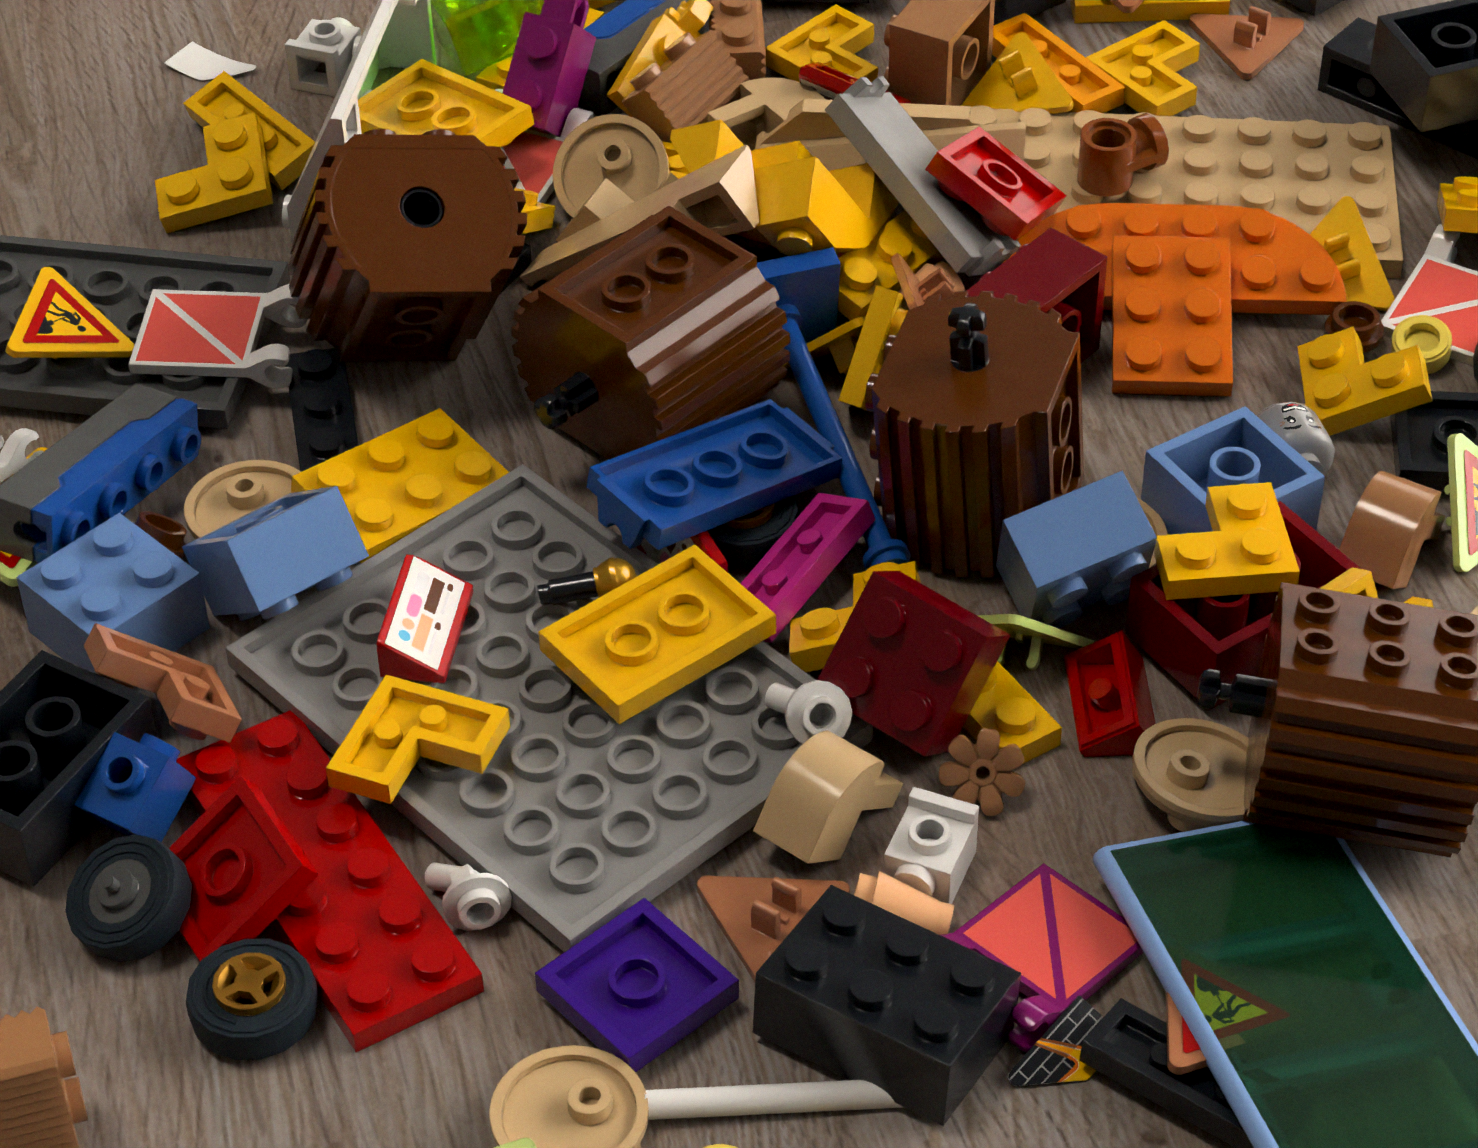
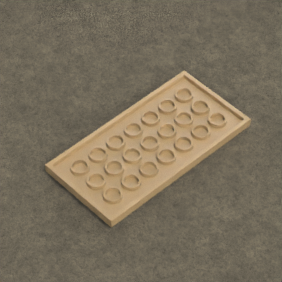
[970,105,1403,279]

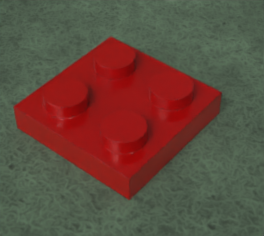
[925,126,1067,241]
[169,776,319,962]

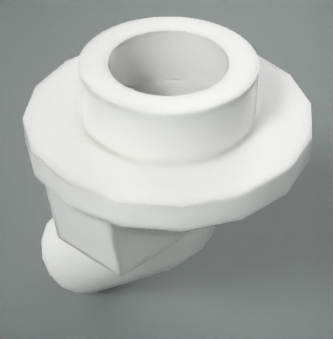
[765,680,852,743]
[425,862,512,931]

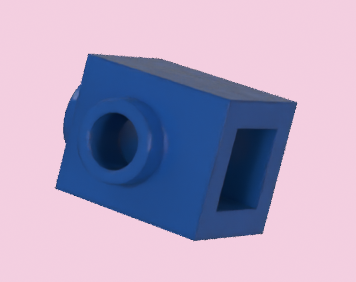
[74,732,196,842]

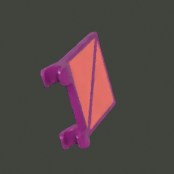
[941,863,1144,1053]

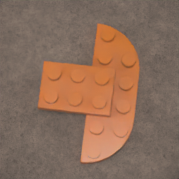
[1003,203,1347,397]

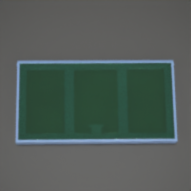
[1093,821,1478,1148]

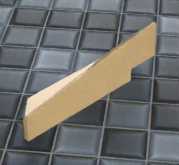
[755,99,1026,171]
[520,145,759,286]

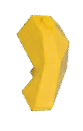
[670,119,899,256]

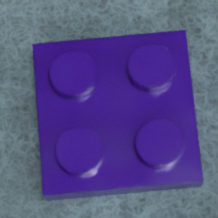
[535,898,739,1072]

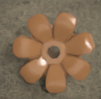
[939,728,1025,816]

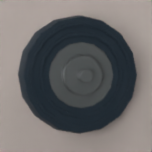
[65,835,192,962]

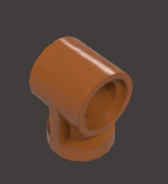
[1077,113,1169,197]

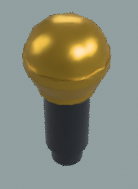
[537,557,637,605]

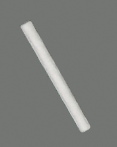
[645,1080,904,1120]

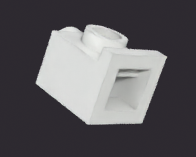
[285,17,361,97]
[884,787,979,904]

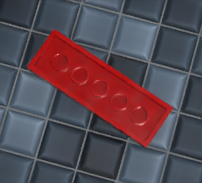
[176,710,484,1053]

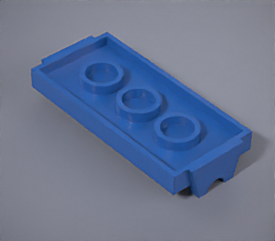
[586,399,842,550]

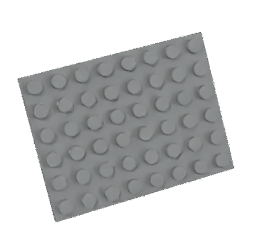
[225,464,873,952]

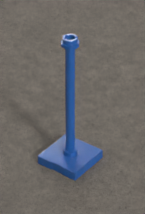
[757,247,911,570]

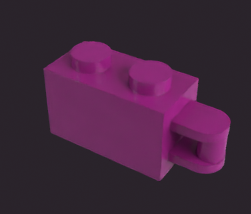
[502,0,597,137]

